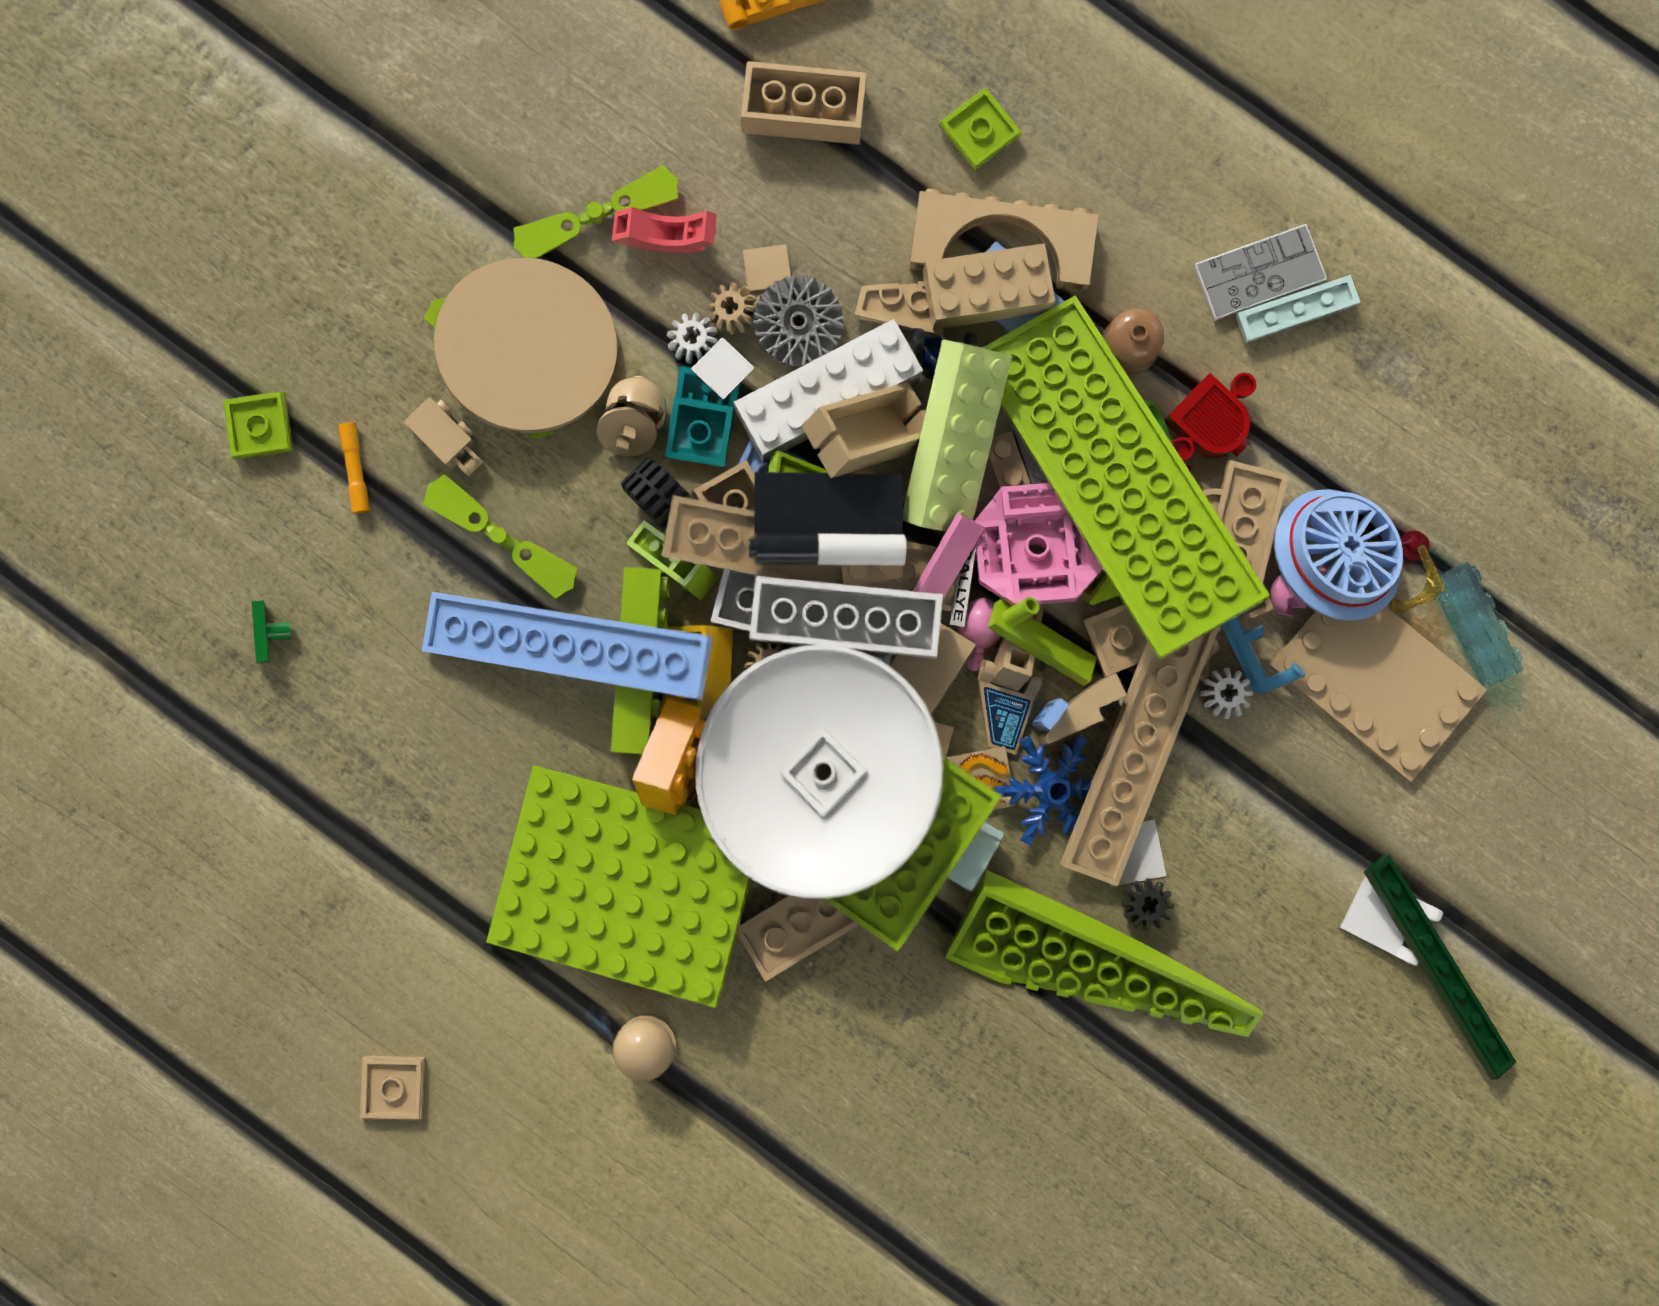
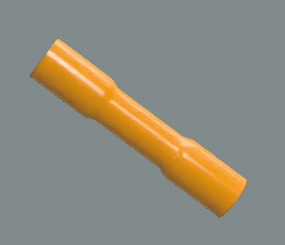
[338,422,370,514]

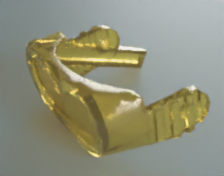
[1377,545,1446,613]

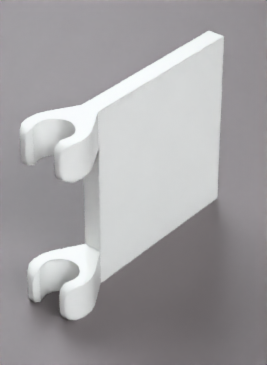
[1340,876,1443,965]

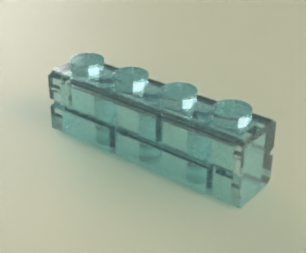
[1428,561,1523,687]

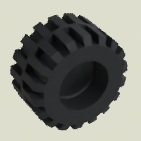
[621,457,693,533]

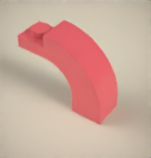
[612,207,717,253]

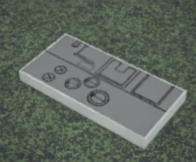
[1193,224,1327,321]

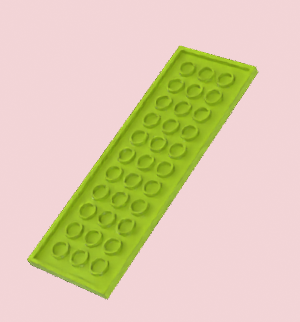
[982,295,1270,660]

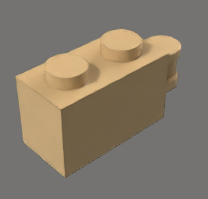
[404,396,483,477]

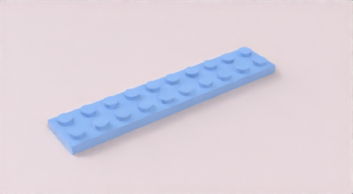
[422,592,713,699]

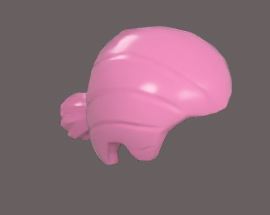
[1270,564,1328,616]
[958,598,1002,671]

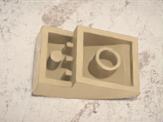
[1038,673,1127,745]

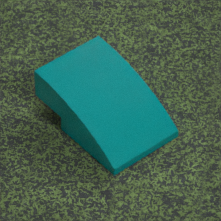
[665,365,740,467]

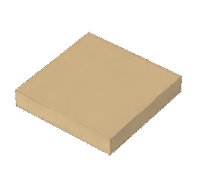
[360,1056,425,1121]

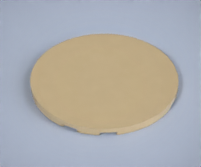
[434,258,617,433]

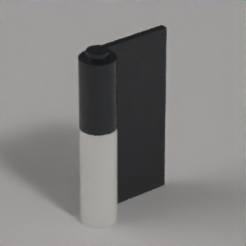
[748,472,906,566]

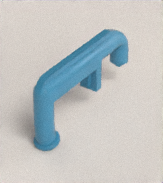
[1222,617,1306,694]

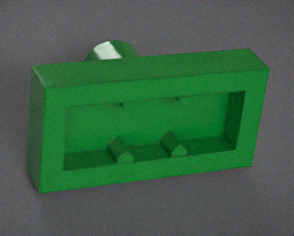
[251,600,291,664]

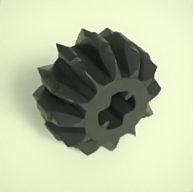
[1121,878,1174,931]

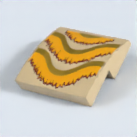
[946,746,1015,810]

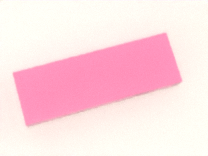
[913,513,985,601]

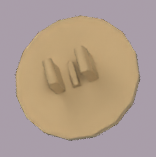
[596,407,657,457]

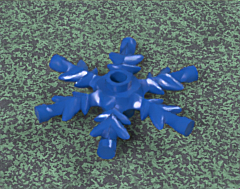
[994,734,1094,846]

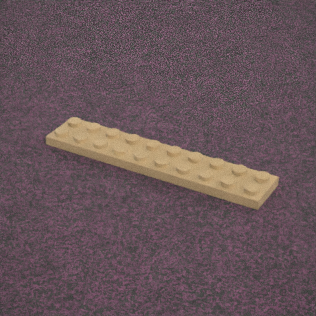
[661,495,957,612]
[1060,627,1219,887]

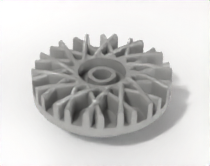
[753,275,844,367]

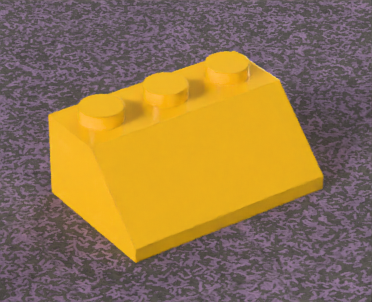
[662,625,733,719]

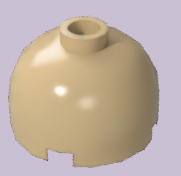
[605,376,666,430]

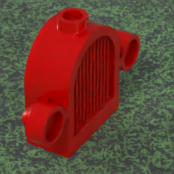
[1165,372,1257,462]

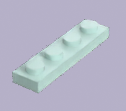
[1235,275,1361,343]

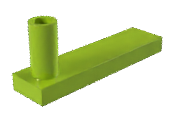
[987,596,1097,686]

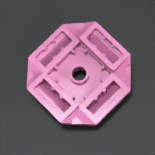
[975,483,1102,606]

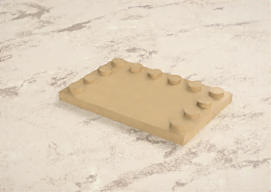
[1268,588,1487,782]

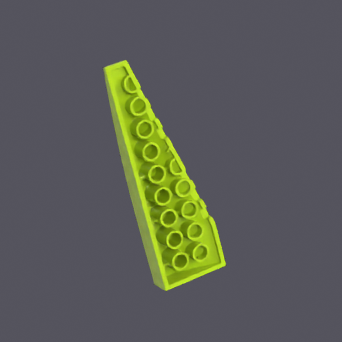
[945,870,1263,1037]

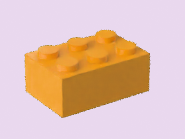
[633,699,706,815]

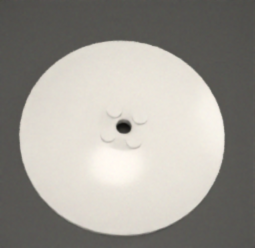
[695,645,943,898]

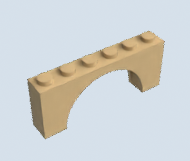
[909,189,1099,292]

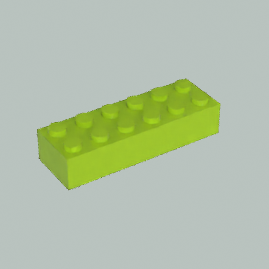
[611,567,671,754]

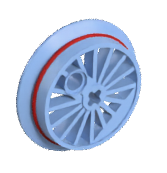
[1274,490,1403,621]

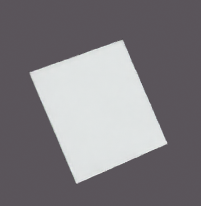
[691,337,755,399]

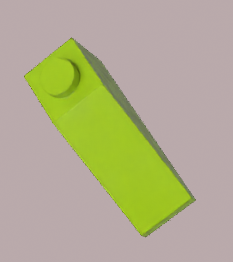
[626,520,719,600]

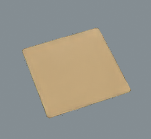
[743,244,791,291]

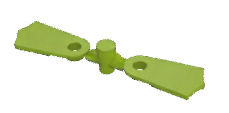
[514,165,678,259]
[423,474,578,599]

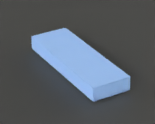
[1032,698,1069,732]

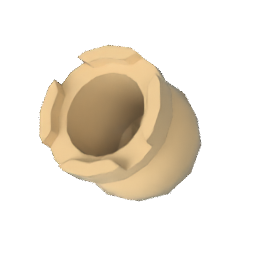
[613,1014,677,1081]

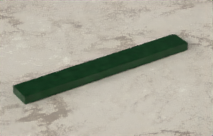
[1364,855,1516,1080]

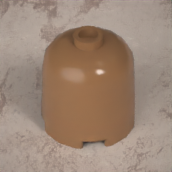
[1102,308,1164,376]

